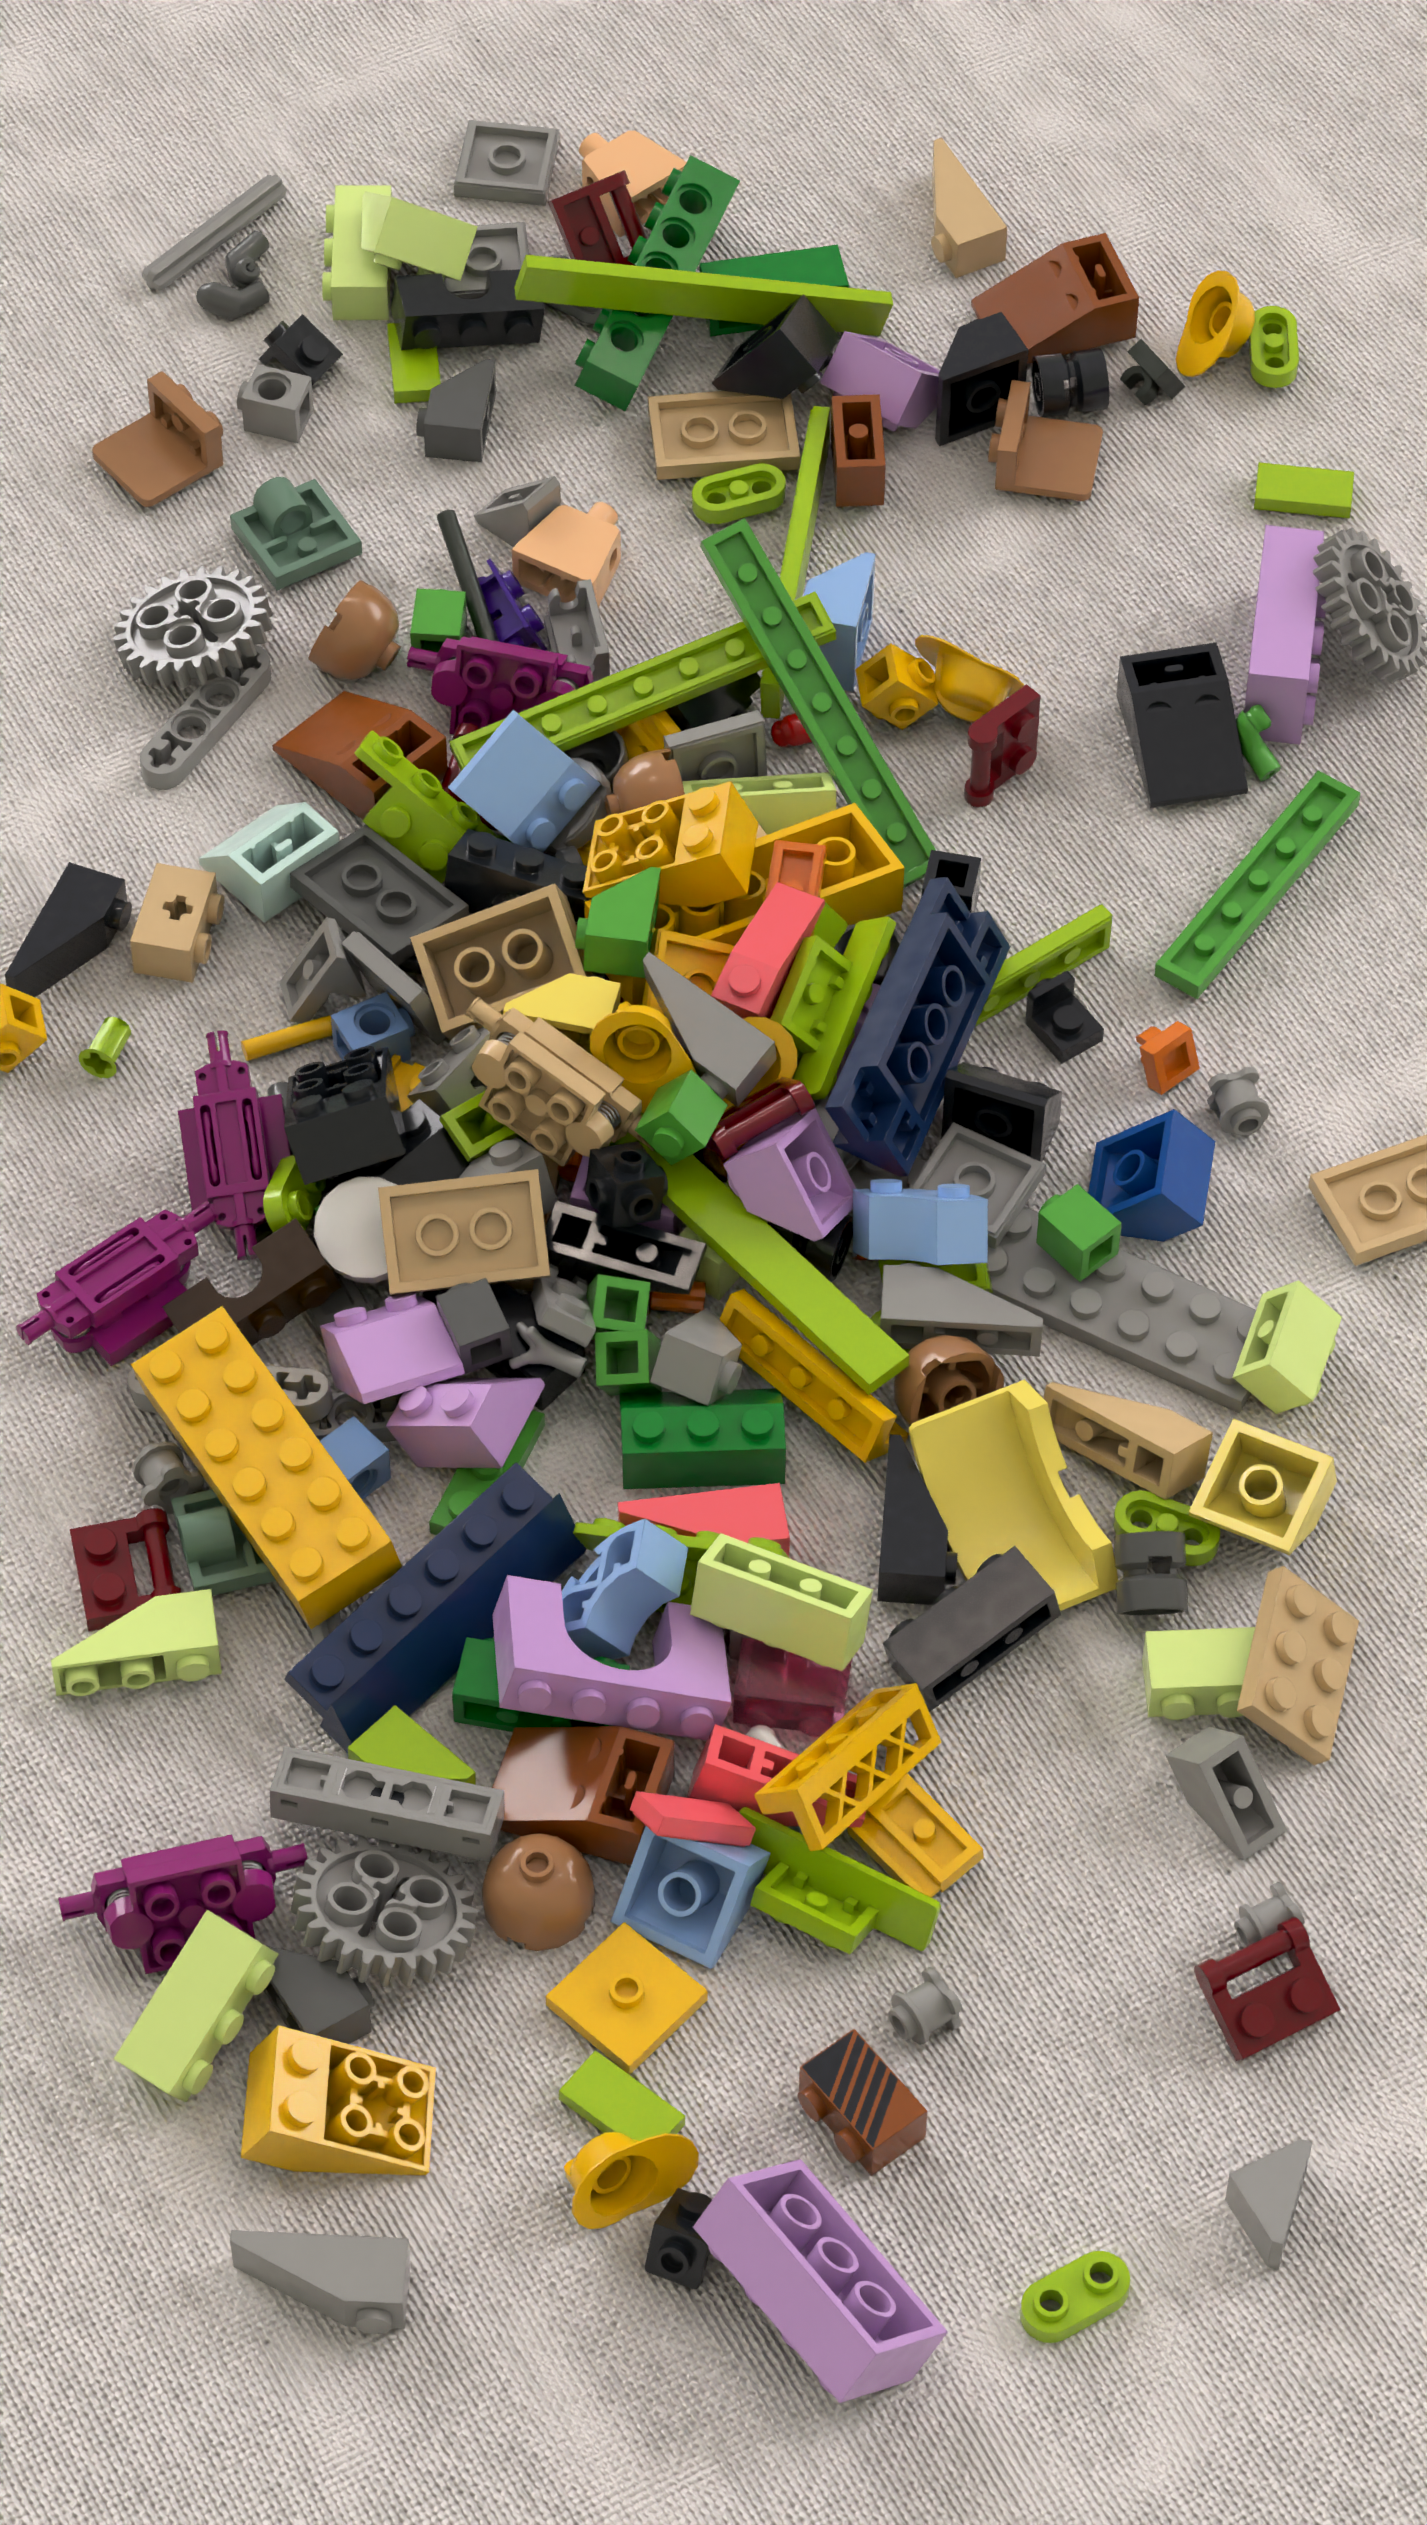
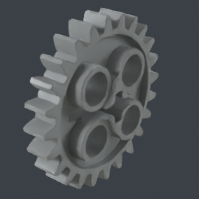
[1313,528,1427,683]
[113,566,273,689]
[291,1835,478,1987]

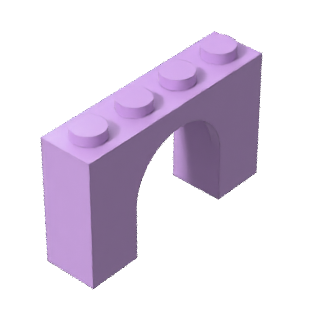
[492,1575,732,1741]

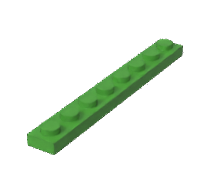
[700,518,936,888]

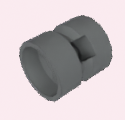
[1114,1531,1188,1616]

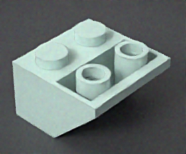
[199,802,339,923]

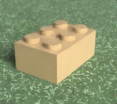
[410,883,594,1040]

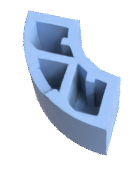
[853,1179,988,1265]
[562,1519,688,1660]

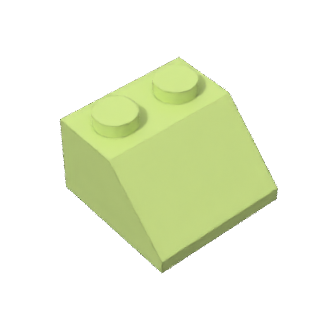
[361,191,478,281]

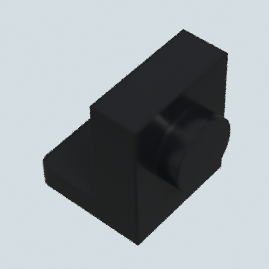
[259,314,343,386]
[645,2188,712,2289]

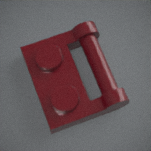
[548,170,647,266]
[964,684,1041,808]
[704,1077,815,1161]
[70,1508,183,1632]
[1194,1917,1341,2061]

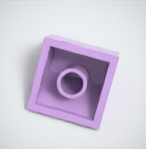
[820,331,940,431]
[723,1108,856,1242]
[320,1292,465,1405]
[386,1378,545,1468]

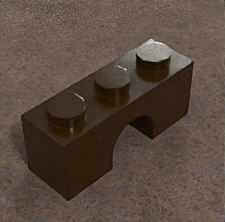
[162,1218,341,1346]

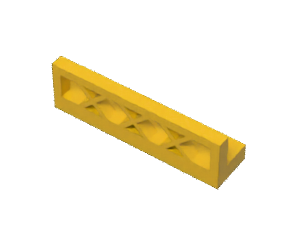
[719,1289,909,1463]
[754,1683,941,1851]

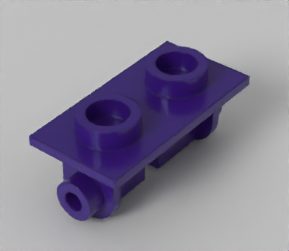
[478,558,548,651]

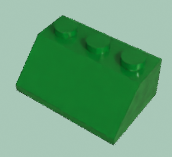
[619,1388,786,1489]

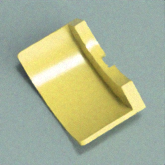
[909,1379,1119,1611]

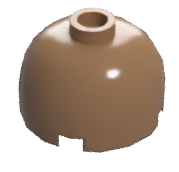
[308,580,401,681]
[604,748,685,816]
[894,1335,1004,1427]
[482,1833,595,1951]

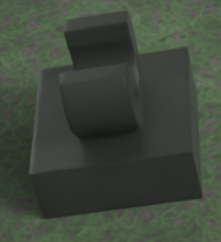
[1120,339,1186,405]

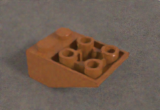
[971,233,1139,364]
[272,691,448,820]
[492,1726,675,1866]

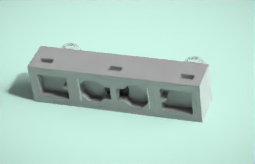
[270,1746,504,1864]

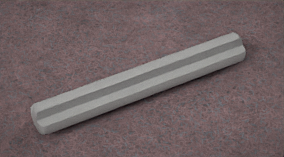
[142,175,287,291]

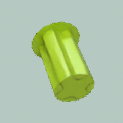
[78,1017,131,1078]

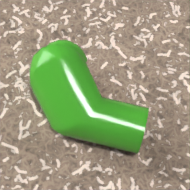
[1236,705,1281,781]

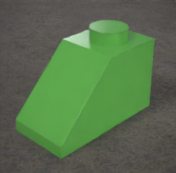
[575,867,661,978]

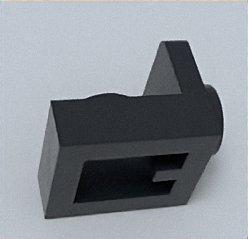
[1025,971,1104,1064]

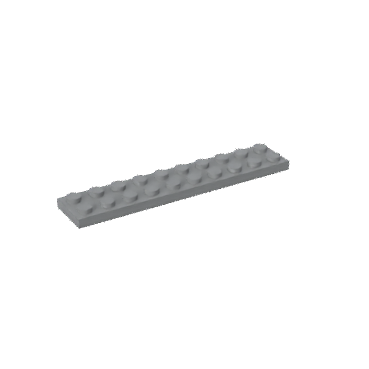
[847,1158,1256,1414]

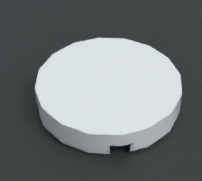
[314,1177,397,1283]

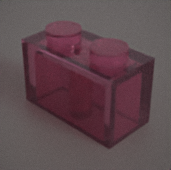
[733,1637,853,1737]

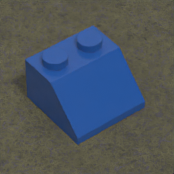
[1088,1109,1216,1242]

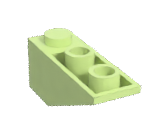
[51,1589,222,1696]

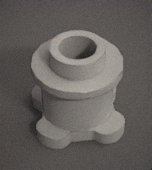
[1207,1067,1270,1136]
[132,1442,204,1514]
[1234,1882,1305,1948]
[888,1967,962,2045]

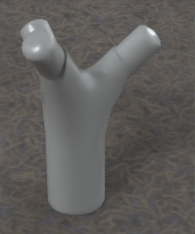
[509,1322,587,1378]

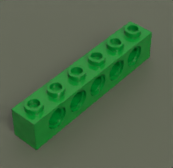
[574,155,740,411]

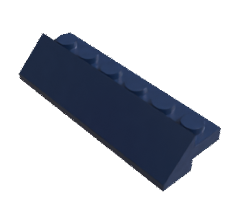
[825,877,1011,1177]
[284,1462,587,1753]

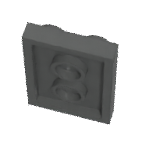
[290,825,469,966]

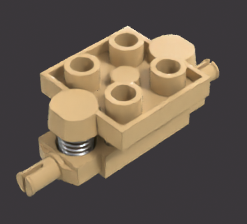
[465,997,654,1167]

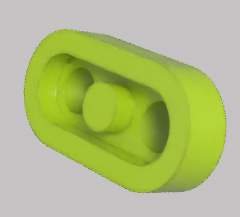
[1248,306,1299,388]
[692,463,786,524]
[263,1155,326,1233]
[1113,1490,1220,1566]
[1020,2251,1130,2343]

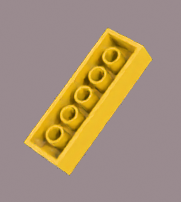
[585,803,905,1005]
[131,1306,402,1629]

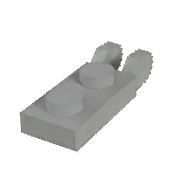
[531,1263,596,1347]

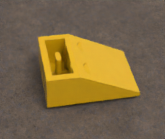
[583,781,758,908]
[241,2025,436,2176]

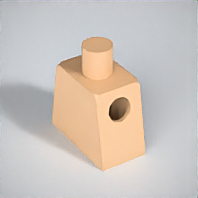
[579,130,687,237]
[512,502,621,608]

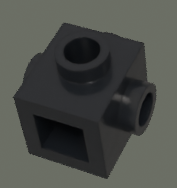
[585,1141,668,1228]

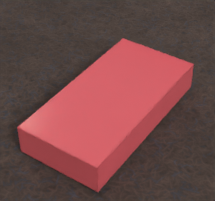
[630,1791,756,1847]

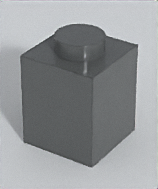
[436,1278,513,1375]

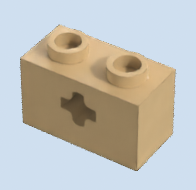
[130,863,225,983]

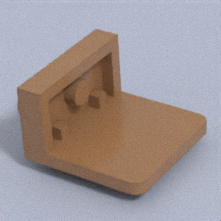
[92,371,223,507]
[988,380,1103,501]

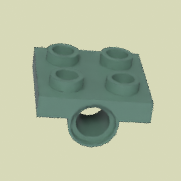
[230,477,362,591]
[171,1489,276,1596]

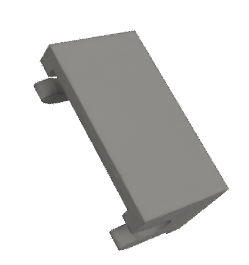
[543,579,610,682]

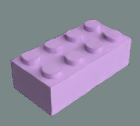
[1244,525,1326,744]
[693,2159,948,2403]

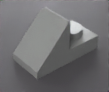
[280,917,366,1023]

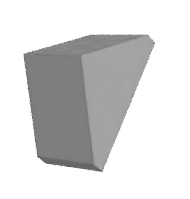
[474,476,561,547]
[1225,2139,1312,2270]

